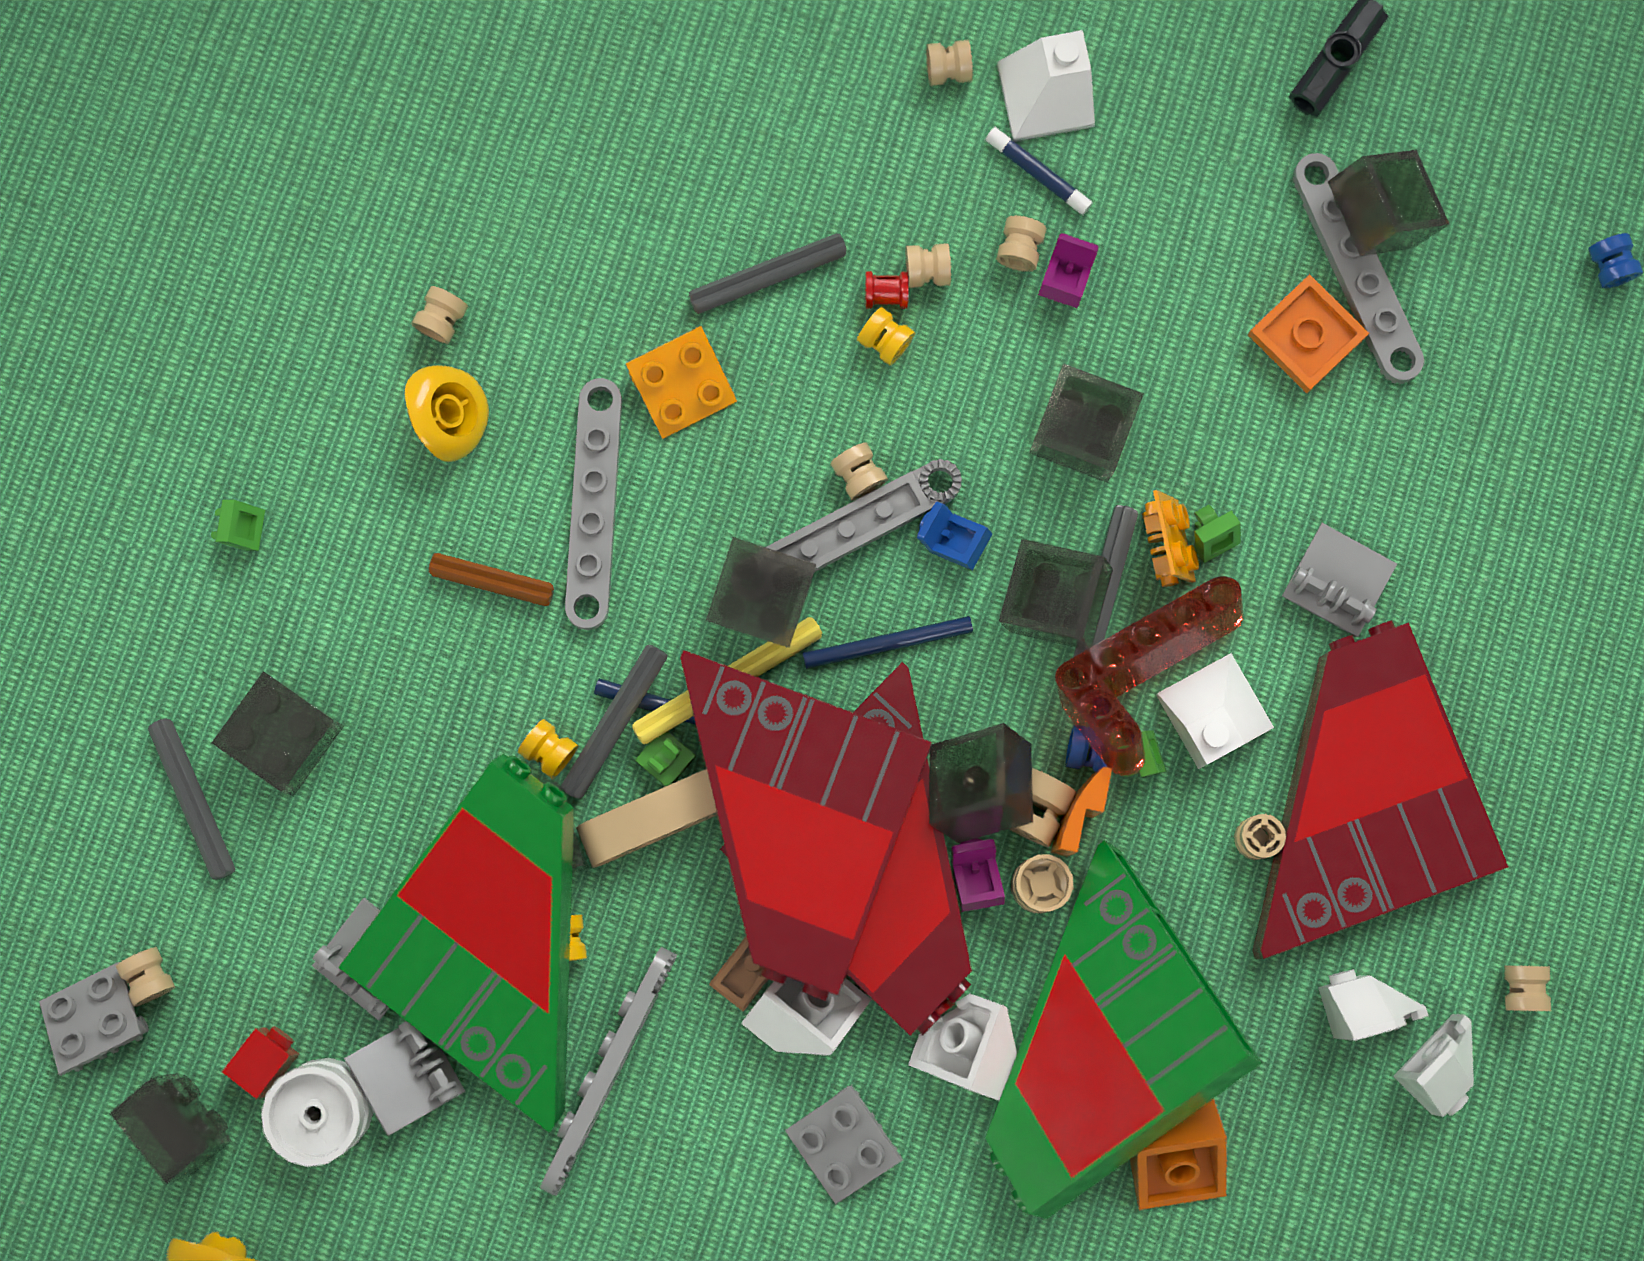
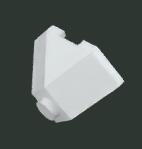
[1318,969,1428,1041]
[908,993,1017,1101]
[1393,1014,1474,1117]

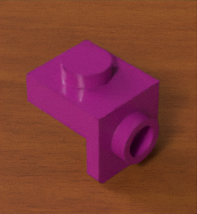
[1038,233,1099,309]
[951,838,1005,912]

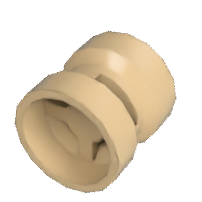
[926,40,973,86]
[996,216,1047,271]
[906,243,951,288]
[411,286,468,344]
[831,442,888,501]
[1234,814,1286,860]
[115,947,175,1007]
[1504,966,1551,1011]

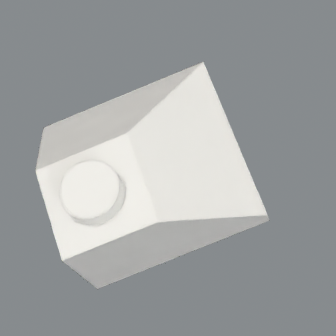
[997,30,1095,142]
[1156,653,1274,769]
[741,977,872,1055]

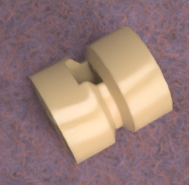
[999,767,1077,847]
[1011,854,1073,913]

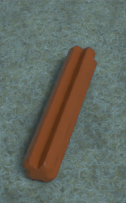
[429,553,554,606]

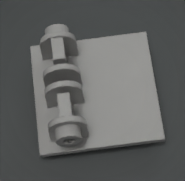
[1282,523,1397,637]
[312,898,389,1021]
[39,962,149,1076]
[344,1021,465,1137]
[785,1085,903,1205]

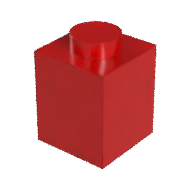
[222,1026,299,1099]

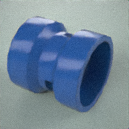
[1588,233,1643,289]
[1065,725,1117,772]

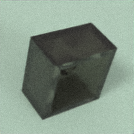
[1327,150,1450,257]
[1029,363,1144,483]
[704,537,817,648]
[999,539,1113,651]
[211,671,344,797]
[929,723,1033,843]
[109,1073,232,1184]

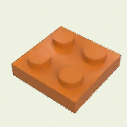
[1248,274,1369,394]

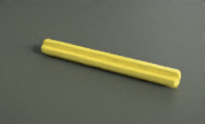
[632,617,822,744]

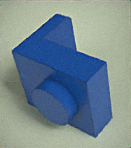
[917,501,992,571]

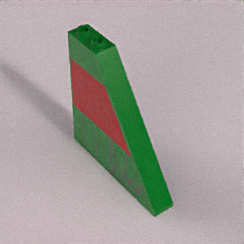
[338,753,574,1132]
[985,840,1262,1219]

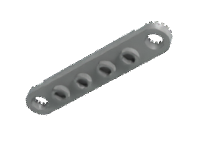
[1293,153,1424,384]
[565,378,622,631]
[731,459,962,602]
[540,947,677,1196]

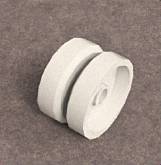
[261,1058,373,1167]

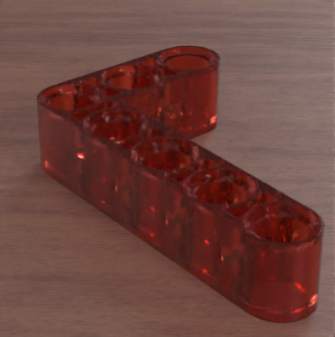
[1055,576,1244,776]

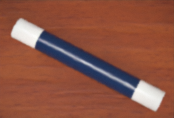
[985,127,1093,215]

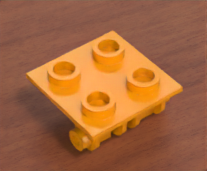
[625,326,737,439]
[1142,490,1199,587]

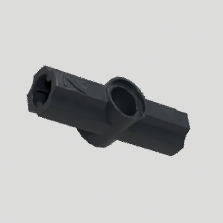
[1288,0,1389,117]

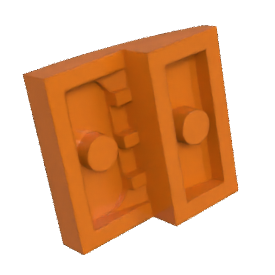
[1051,767,1112,857]

